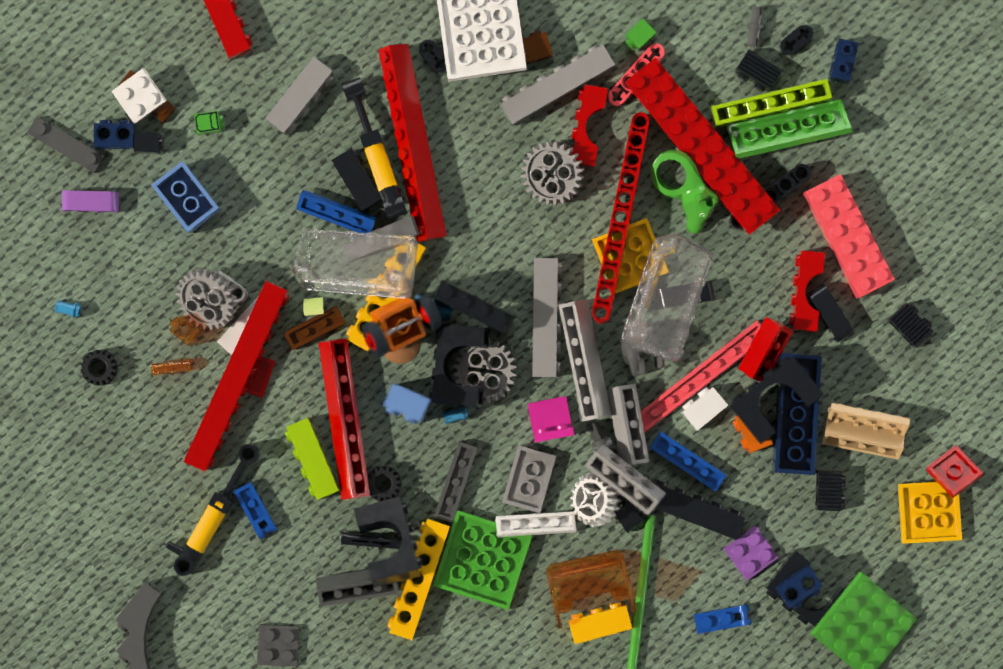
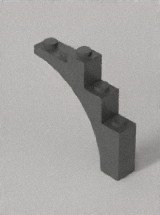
[116,581,163,669]

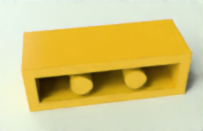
[568,602,632,644]

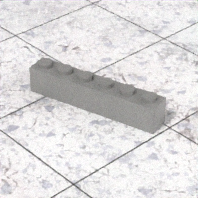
[501,45,615,126]
[532,258,562,377]
[559,299,612,421]

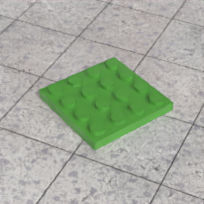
[433,510,532,610]
[810,572,917,669]

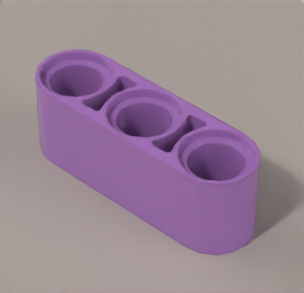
[62,191,119,213]

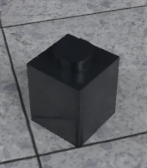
[134,132,164,155]

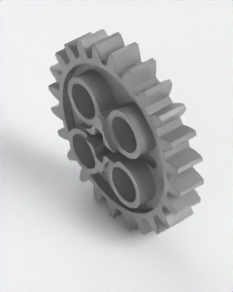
[521,141,584,205]
[176,268,237,330]
[453,339,518,403]

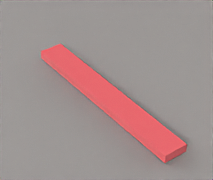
[640,320,761,432]

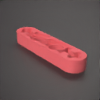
[608,43,665,106]

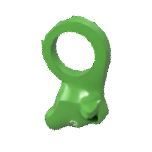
[651,150,720,234]

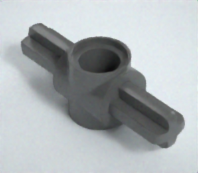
[587,421,617,454]

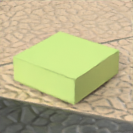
[303,297,324,316]

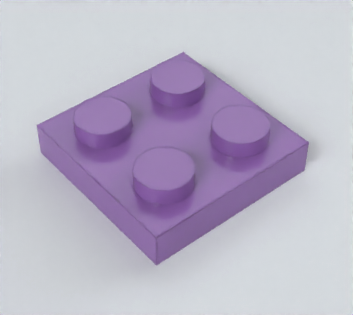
[723,525,779,581]

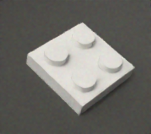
[112,68,167,124]

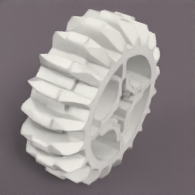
[570,473,621,526]

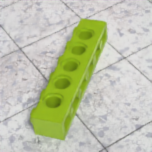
[710,79,832,128]

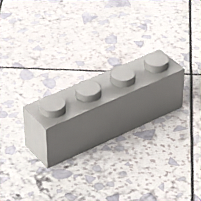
[265,57,334,135]
[607,384,649,465]

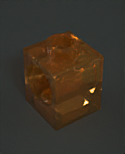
[169,315,202,346]

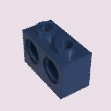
[828,38,859,84]
[93,120,136,149]
[774,565,823,609]

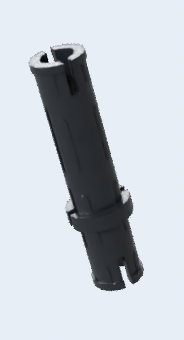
[341,532,402,550]

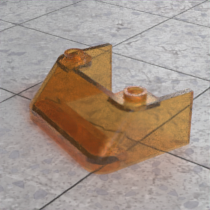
[546,551,636,629]

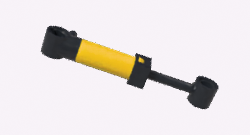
[341,77,407,220]
[166,444,260,576]

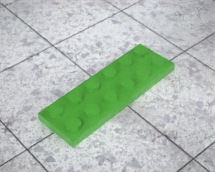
[726,99,852,159]

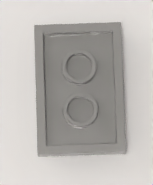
[502,445,556,513]

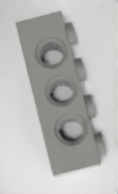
[585,444,666,515]

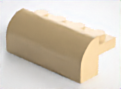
[821,403,910,460]

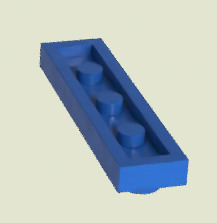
[296,190,377,235]
[649,431,727,492]

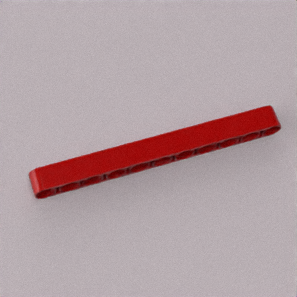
[592,112,650,324]

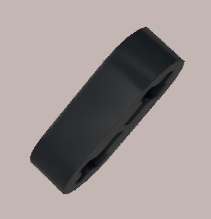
[779,25,813,56]
[420,40,447,74]

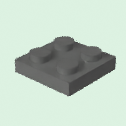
[257,625,299,667]

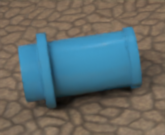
[55,300,82,318]
[442,406,469,424]

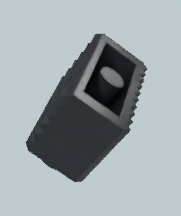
[735,49,782,92]
[887,303,934,348]
[815,470,846,511]

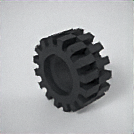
[80,350,118,386]
[367,466,402,501]

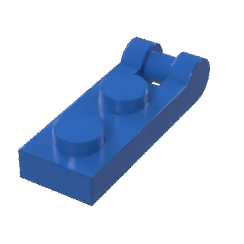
[233,482,278,540]
[694,604,752,634]

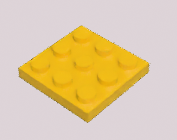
[592,218,669,293]
[898,482,962,544]

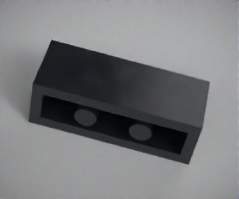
[331,148,382,212]

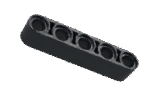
[729,164,811,230]

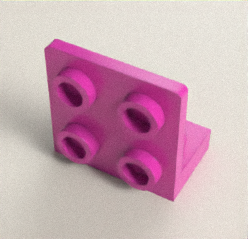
[528,396,574,442]

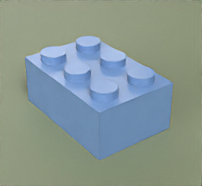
[151,161,221,234]
[383,384,431,424]

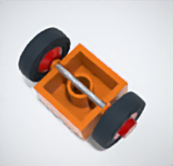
[362,295,442,357]

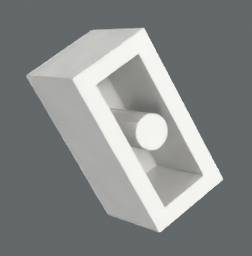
[681,387,728,431]

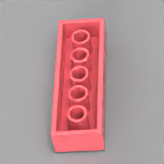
[803,174,895,299]

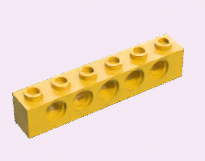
[346,239,426,352]
[387,519,450,640]

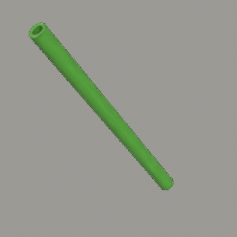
[627,514,656,669]

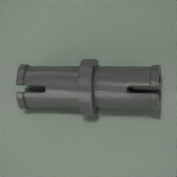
[747,6,764,47]

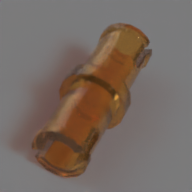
[151,359,192,376]

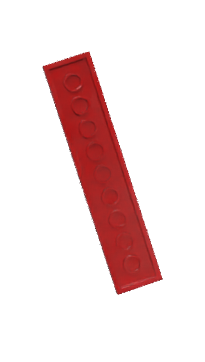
[625,57,780,235]

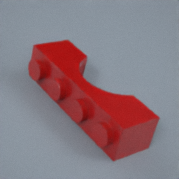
[570,85,608,168]
[788,250,825,332]

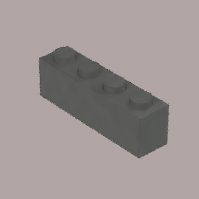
[316,569,399,607]

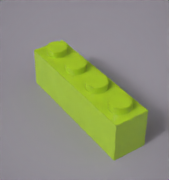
[285,418,340,500]

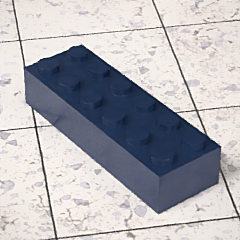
[772,353,822,475]

